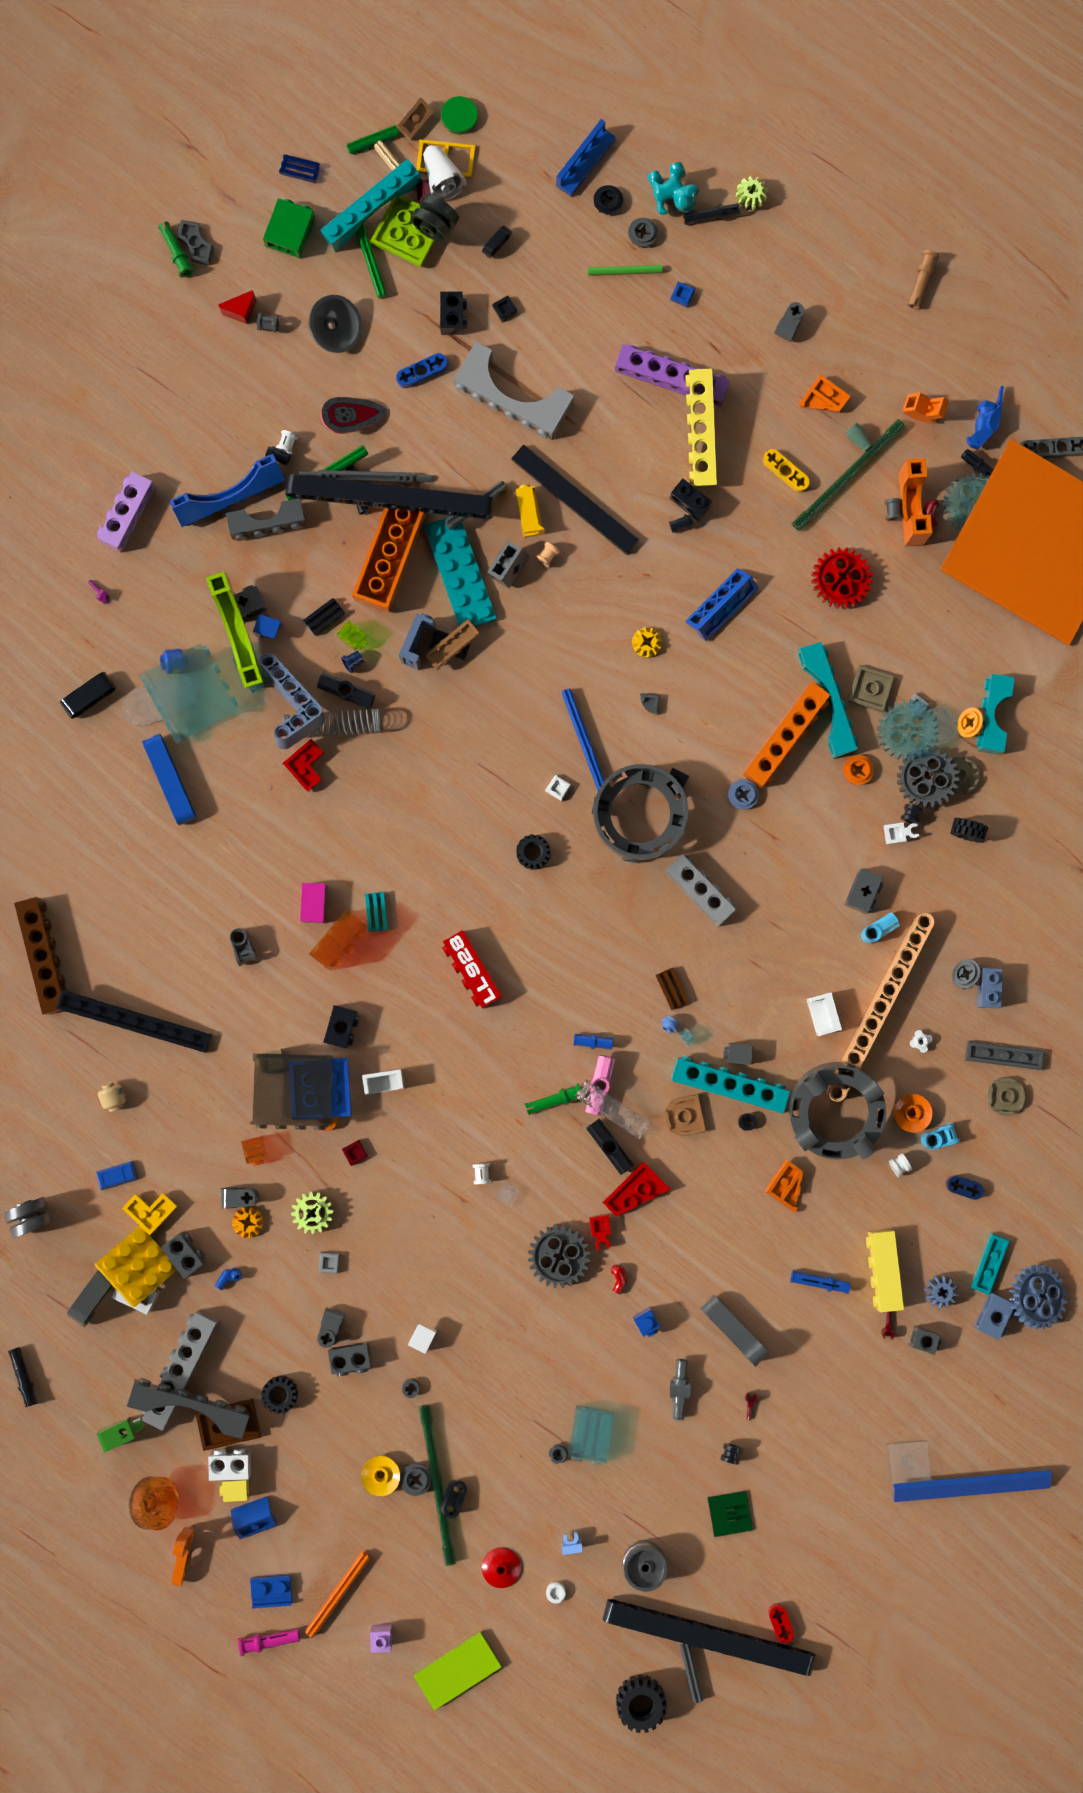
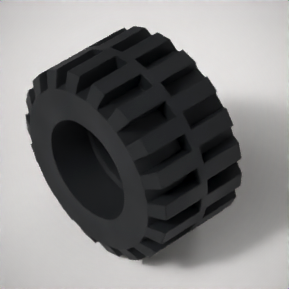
[616,1675,667,1733]

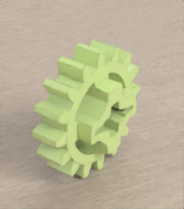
[291,1191,334,1234]

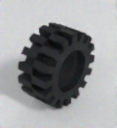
[950,817,988,843]
[516,834,551,870]
[261,1376,298,1414]

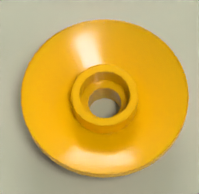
[361,1456,400,1496]

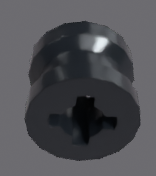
[900,804,923,825]
[720,1443,743,1465]

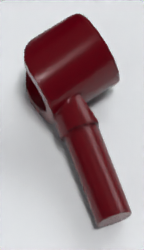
[881,1311,894,1340]
[745,1393,757,1420]

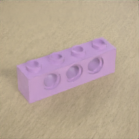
[97,471,155,552]

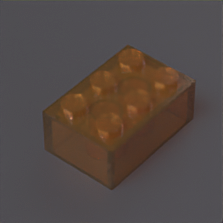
[309,909,368,970]

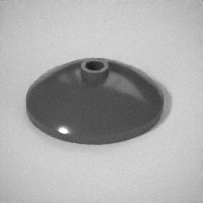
[308,295,362,353]

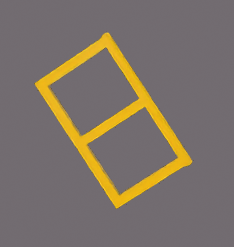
[417,139,476,178]

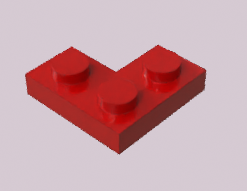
[283,739,324,792]

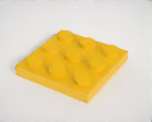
[95,1226,177,1309]

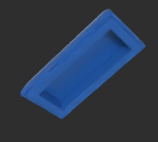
[96,1161,138,1190]

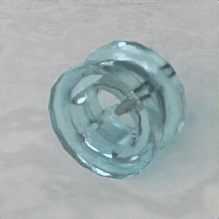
[678,1028,696,1046]

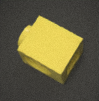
[220,1479,250,1502]

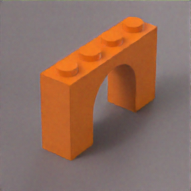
[898,458,932,546]

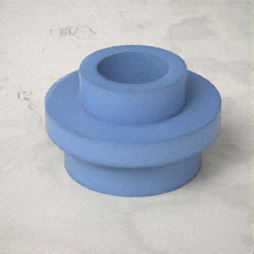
[661,1016,679,1033]

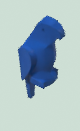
[966,386,1004,450]

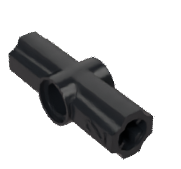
[317,672,376,709]
[586,1118,634,1175]

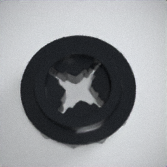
[593,185,623,215]

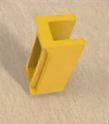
[516,484,545,538]

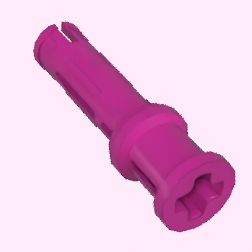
[238,1629,300,1656]

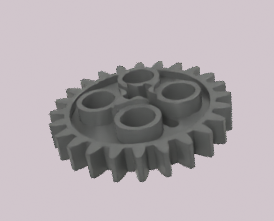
[897,747,960,809]
[528,1224,591,1288]

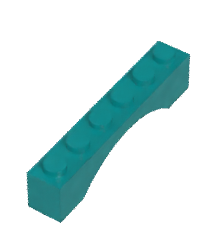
[320,158,422,252]
[797,642,858,759]

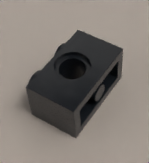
[323,1005,360,1049]

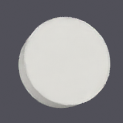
[546,1582,566,1604]

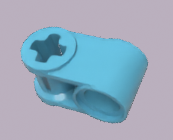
[920,1123,961,1150]

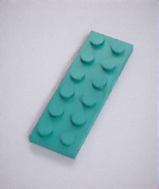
[423,516,496,627]

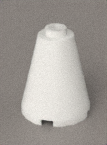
[423,145,466,201]

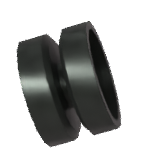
[410,194,459,243]

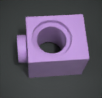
[370,1625,393,1653]

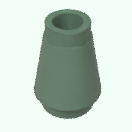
[845,423,872,452]

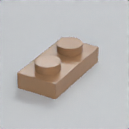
[396,97,434,140]

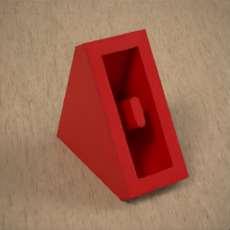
[218,290,257,324]

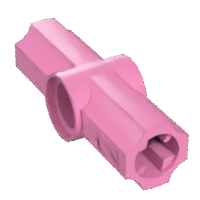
[585,1055,615,1116]

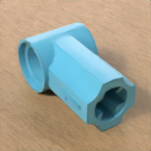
[861,912,900,944]

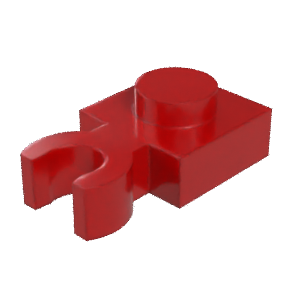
[589,1215,611,1250]

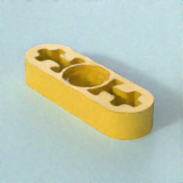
[763,449,809,493]

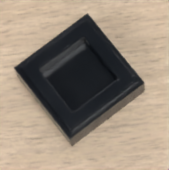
[492,295,517,322]

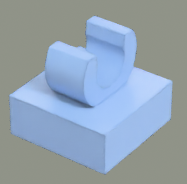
[562,1531,583,1555]

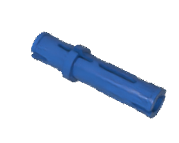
[790,1270,850,1294]

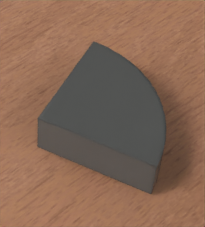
[640,693,659,715]

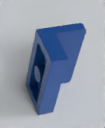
[231,1497,277,1539]

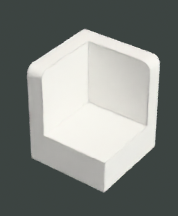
[408,1324,437,1354]

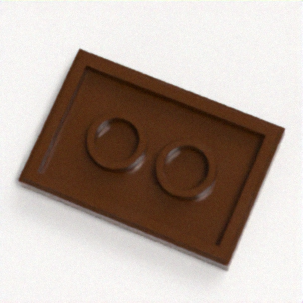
[195,1398,262,1451]

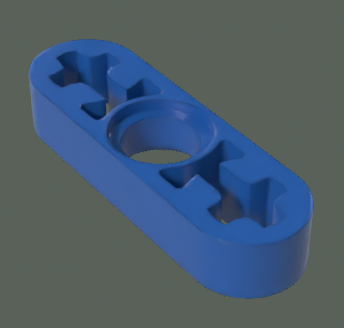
[396,353,448,388]

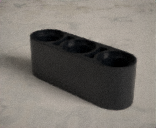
[60,672,116,719]

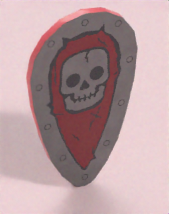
[321,397,386,434]

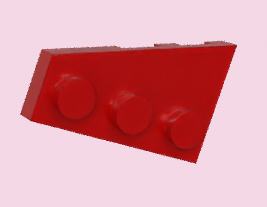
[602,1161,671,1216]

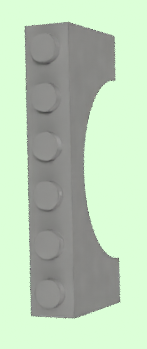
[453,341,574,440]

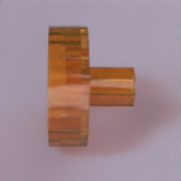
[129,1476,180,1531]

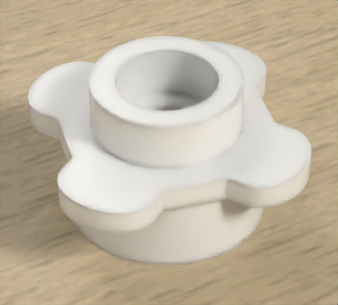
[910,1030,932,1053]

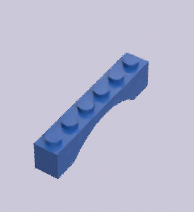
[169,454,285,527]

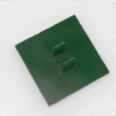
[707,1490,753,1537]

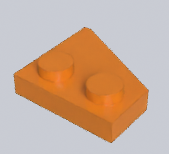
[798,374,851,413]
[764,1160,803,1213]

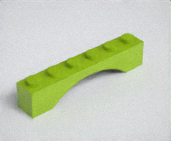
[206,571,265,688]

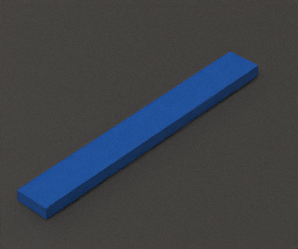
[893,1470,1052,1502]

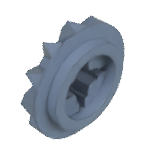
[728,779,759,810]

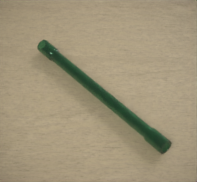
[792,419,905,531]
[418,1404,457,1566]

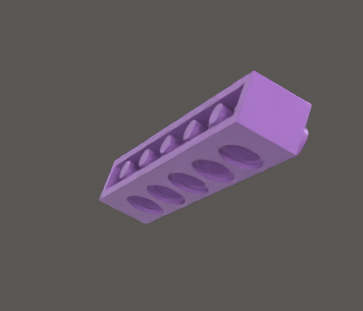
[615,344,730,407]

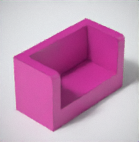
[300,883,327,923]

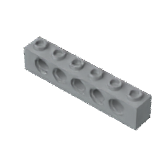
[142,1310,219,1431]

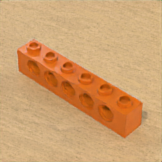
[743,682,830,788]

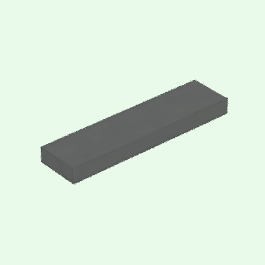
[965,1041,1045,1070]

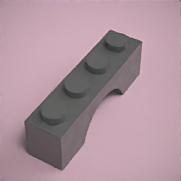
[226,499,307,541]

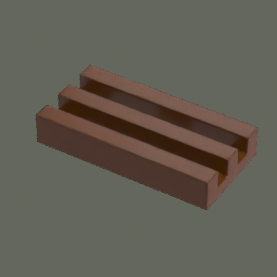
[655,967,689,1010]

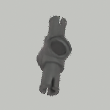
[670,1359,691,1420]

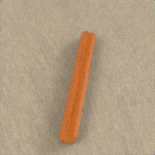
[305,1551,370,1638]

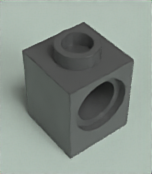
[723,1043,753,1065]
[909,1326,941,1355]

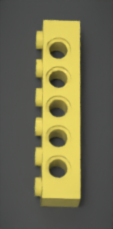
[686,368,717,487]

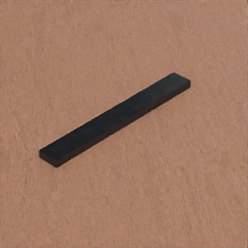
[511,444,639,555]
[56,990,212,1053]

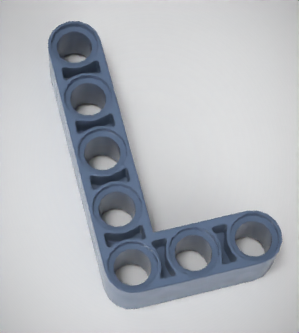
[259,653,324,749]

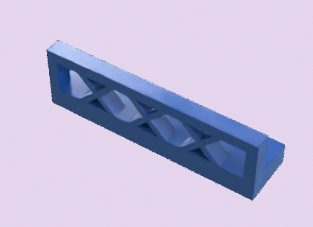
[556,119,615,197]
[685,568,759,641]

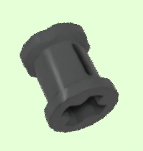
[257,313,279,333]
[885,498,903,521]

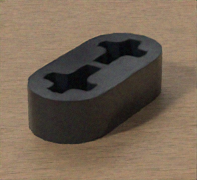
[482,225,512,258]
[440,1480,467,1519]

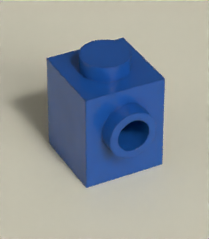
[633,1307,660,1337]

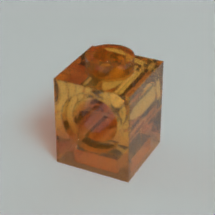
[241,1136,268,1166]

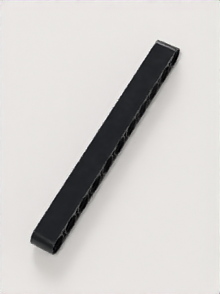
[286,474,495,519]
[602,1599,816,1676]

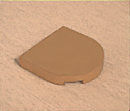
[664,1094,707,1136]

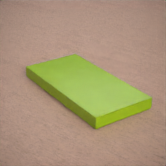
[413,1631,502,1711]

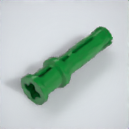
[158,221,195,278]
[525,1083,584,1115]

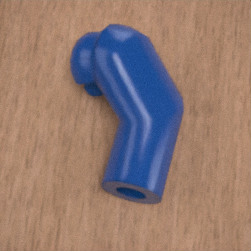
[214,1268,242,1290]

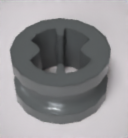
[402,1379,420,1398]

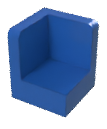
[253,614,283,639]

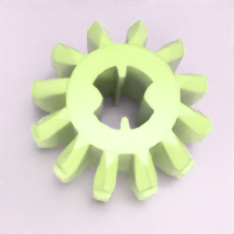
[736,176,768,210]

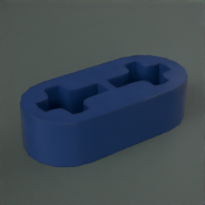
[946,1176,984,1200]

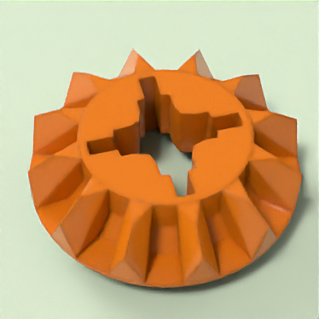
[843,755,874,785]

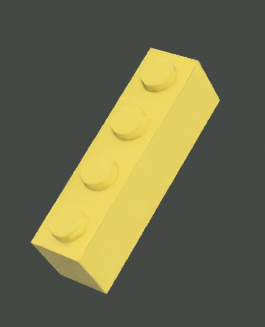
[866,1230,904,1312]

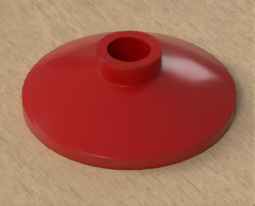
[482,1548,521,1588]

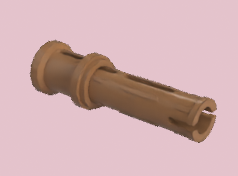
[908,250,939,309]

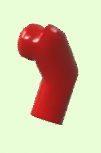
[611,1265,628,1295]

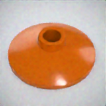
[893,1094,933,1133]

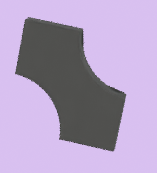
[177,220,214,265]

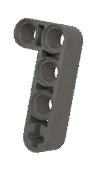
[67,1270,113,1327]
[700,1295,769,1367]

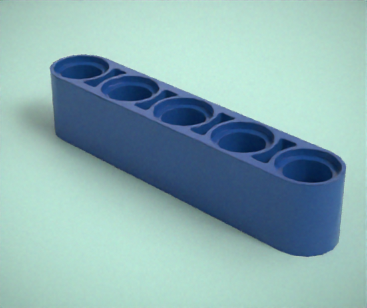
[142,733,197,826]

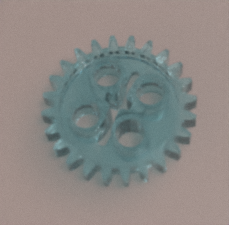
[942,472,990,531]
[877,699,940,761]

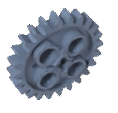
[1009,1265,1068,1329]

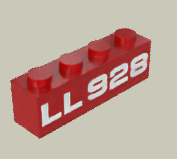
[442,930,502,1009]

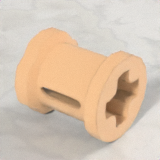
[535,542,560,568]

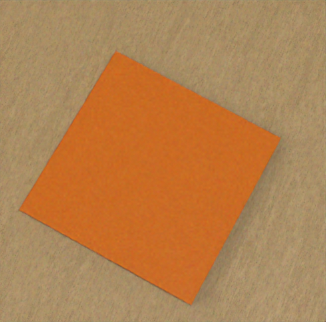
[940,439,1083,646]

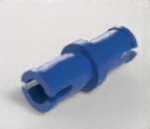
[573,1033,613,1050]

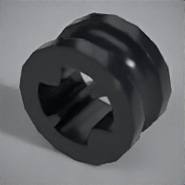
[738,1113,756,1131]

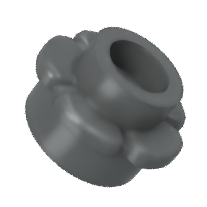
[549,1444,568,1464]

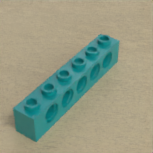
[670,1056,790,1114]

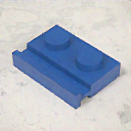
[250,1574,292,1609]

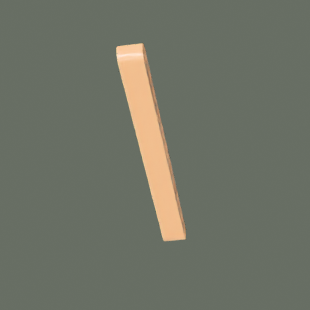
[826,913,934,1102]

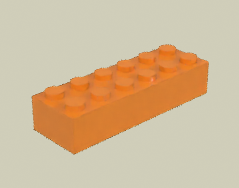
[352,508,427,613]

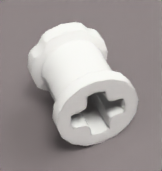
[276,430,298,455]
[473,1163,491,1184]

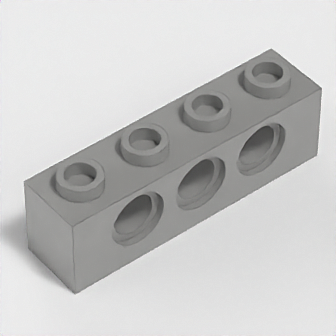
[665,854,736,927]

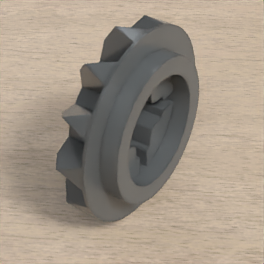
[628,218,658,248]
[952,959,982,990]
[400,1463,431,1496]

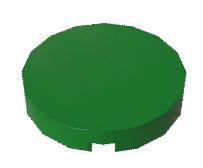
[441,96,478,135]

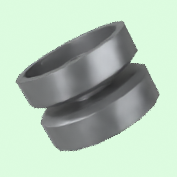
[3,1197,54,1239]
[623,1540,667,1592]

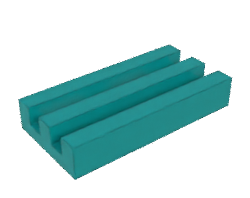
[365,892,388,932]

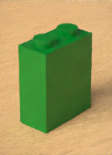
[263,198,315,259]

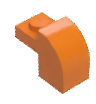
[902,392,949,423]

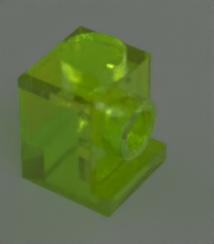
[336,620,367,651]

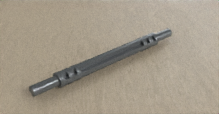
[299,470,432,484]

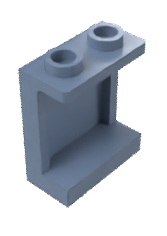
[399,613,436,670]

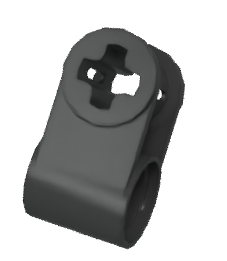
[774,302,804,342]
[230,928,258,967]
[220,1187,259,1209]
[317,1308,345,1348]

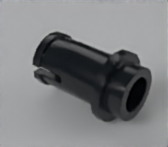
[265,446,291,466]
[669,514,694,533]

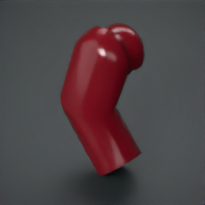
[923,499,940,528]

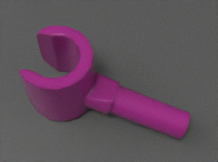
[88,580,109,604]

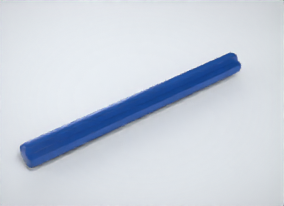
[562,688,605,790]

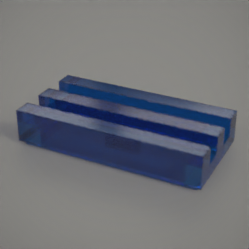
[279,154,320,183]

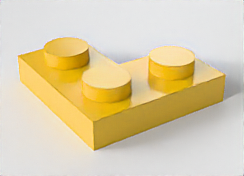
[122,1193,178,1235]

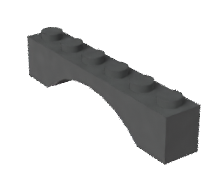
[127,1378,249,1439]

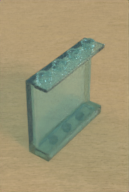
[139,643,239,744]

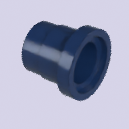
[341,651,364,673]

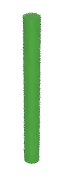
[588,265,663,275]

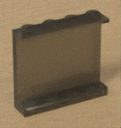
[250,1054,334,1130]

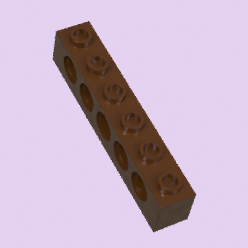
[14,897,66,1015]

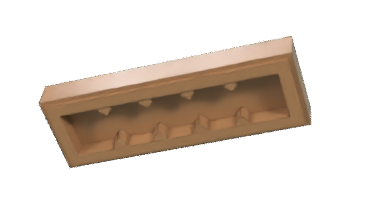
[425,619,481,670]

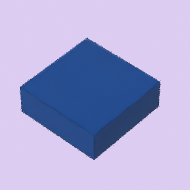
[670,281,695,307]

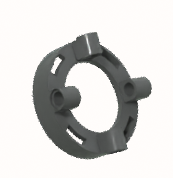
[591,764,688,863]
[789,1062,886,1160]

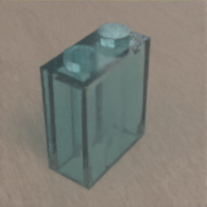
[568,1405,615,1465]

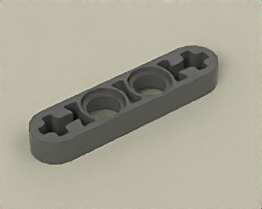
[1020,437,1083,458]

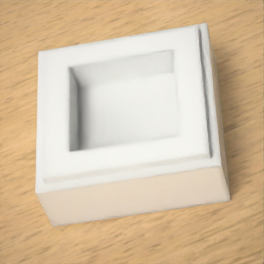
[545,775,571,801]

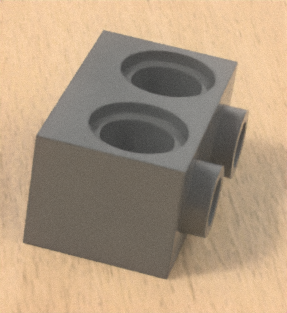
[161,1231,206,1279]
[328,1342,372,1377]

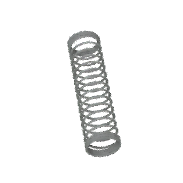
[283,709,381,738]

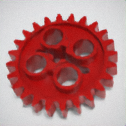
[811,547,873,609]

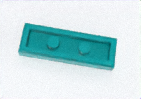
[970,1233,1010,1295]

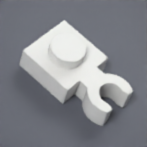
[883,822,919,845]

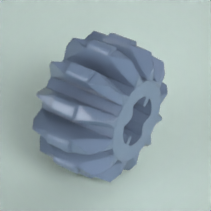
[924,1275,958,1309]

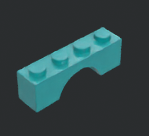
[976,674,1015,755]

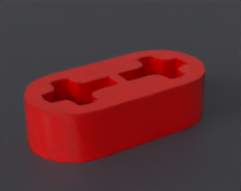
[768,1603,794,1643]

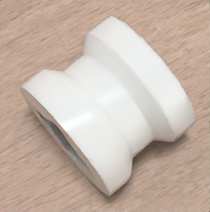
[888,1153,912,1178]

